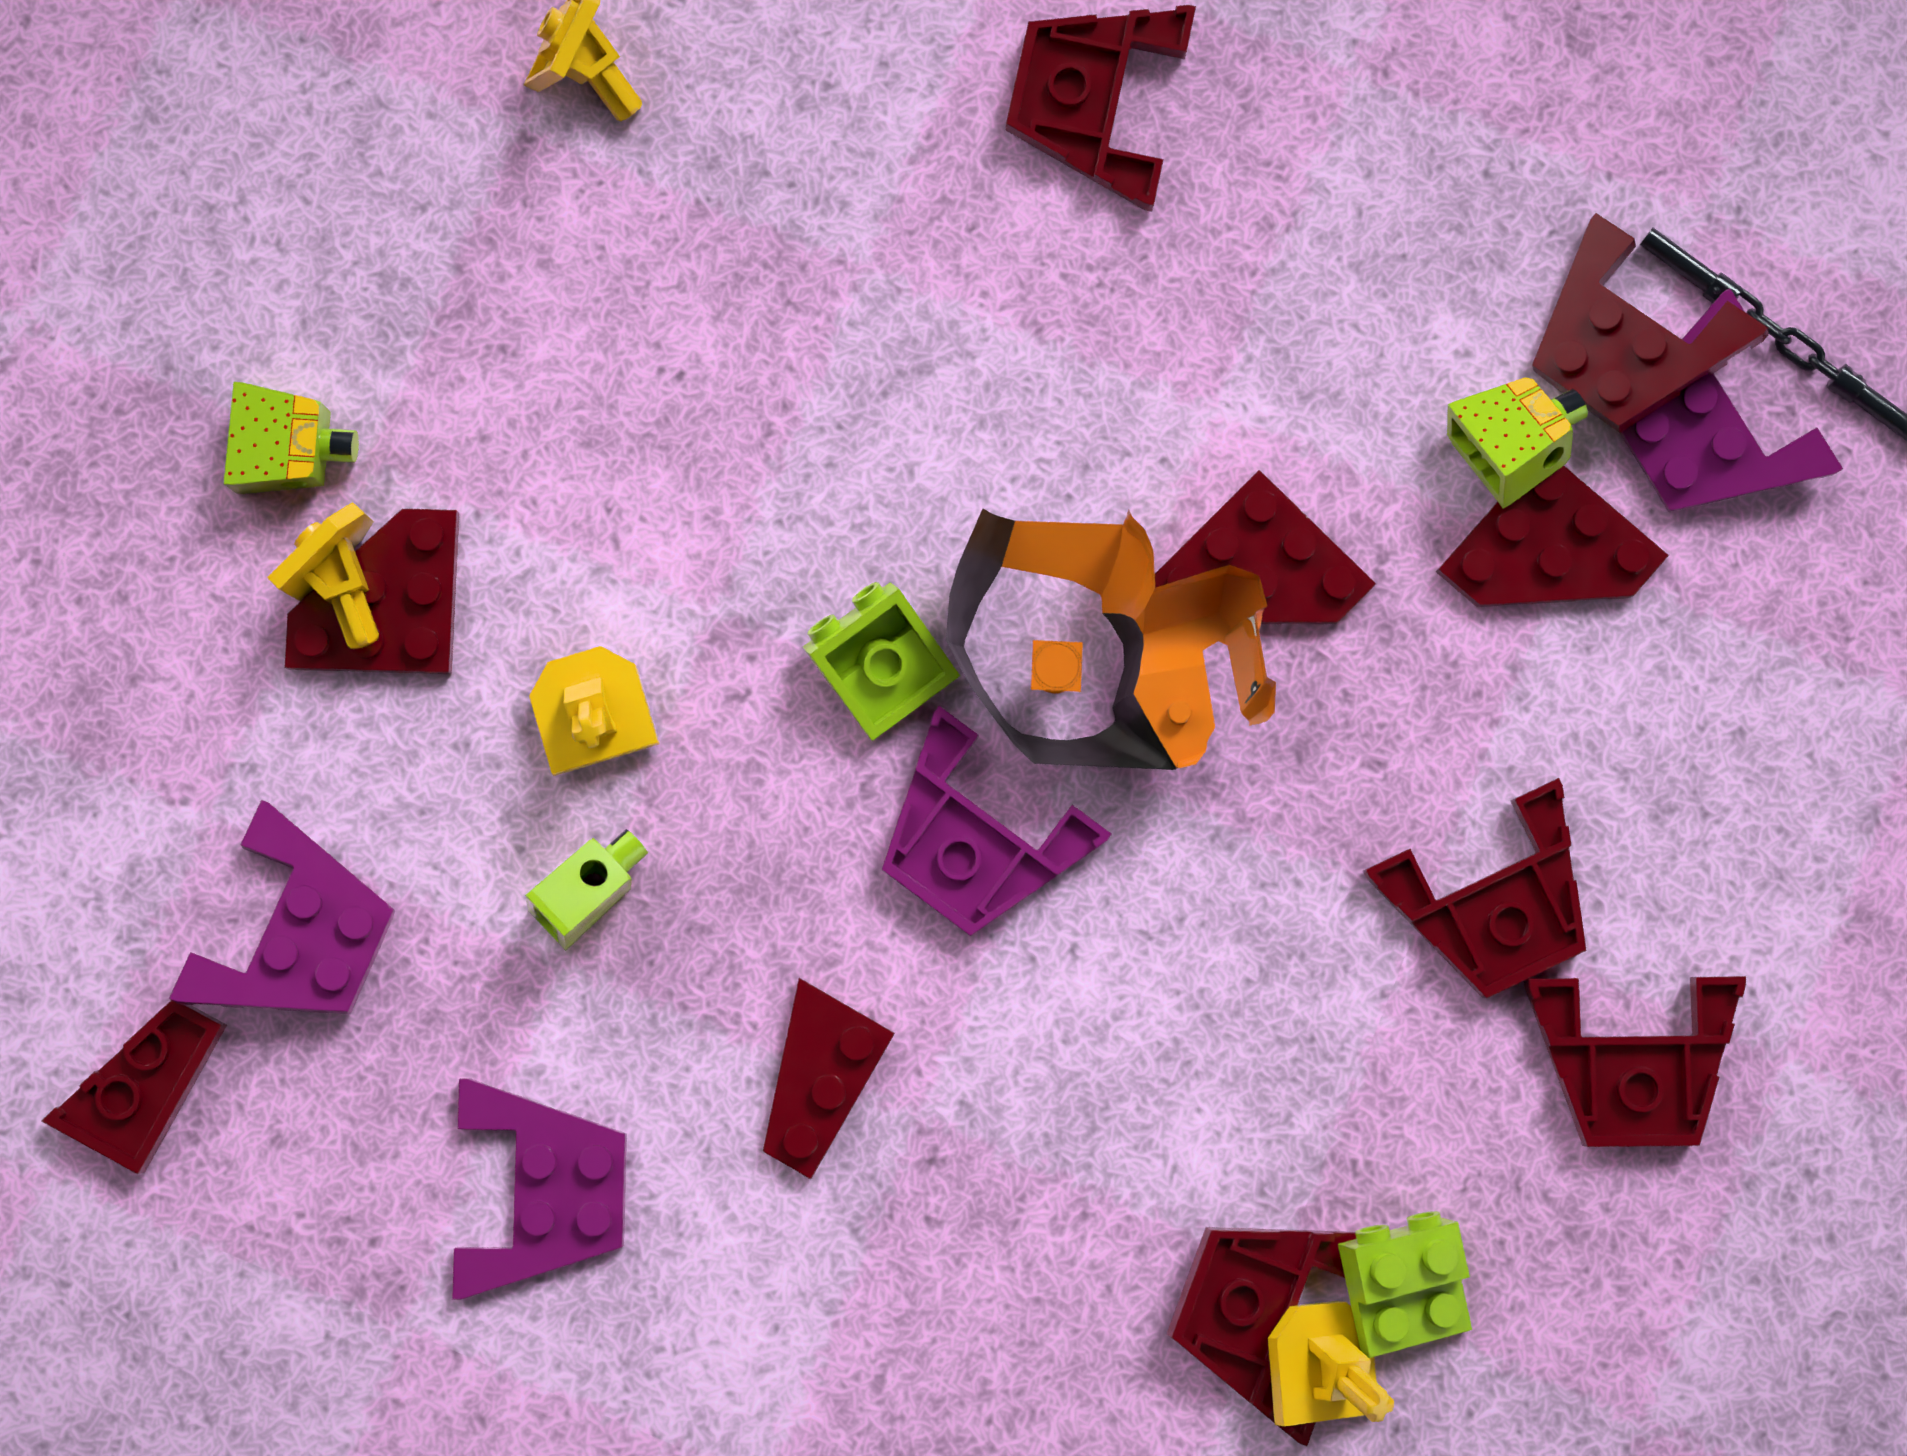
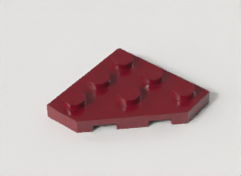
[1436,466,1669,607]
[1155,470,1376,624]
[284,509,460,674]

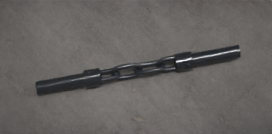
[1640,227,1907,441]

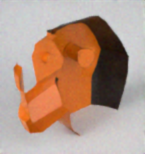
[946,508,1276,770]

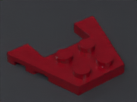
[1006,5,1196,212]
[1532,213,1768,433]
[1363,778,1587,998]
[1524,976,1746,1147]
[1166,1227,1356,1446]

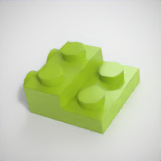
[802,582,960,741]
[1338,1211,1472,1358]

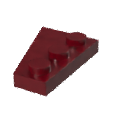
[763,978,895,1179]
[41,1001,227,1174]

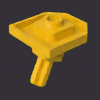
[523,0,642,122]
[267,502,379,649]
[529,646,660,776]
[1268,1301,1394,1426]

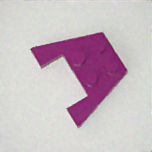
[1620,288,1843,512]
[882,706,1112,936]
[169,800,395,1014]
[452,1078,627,1300]

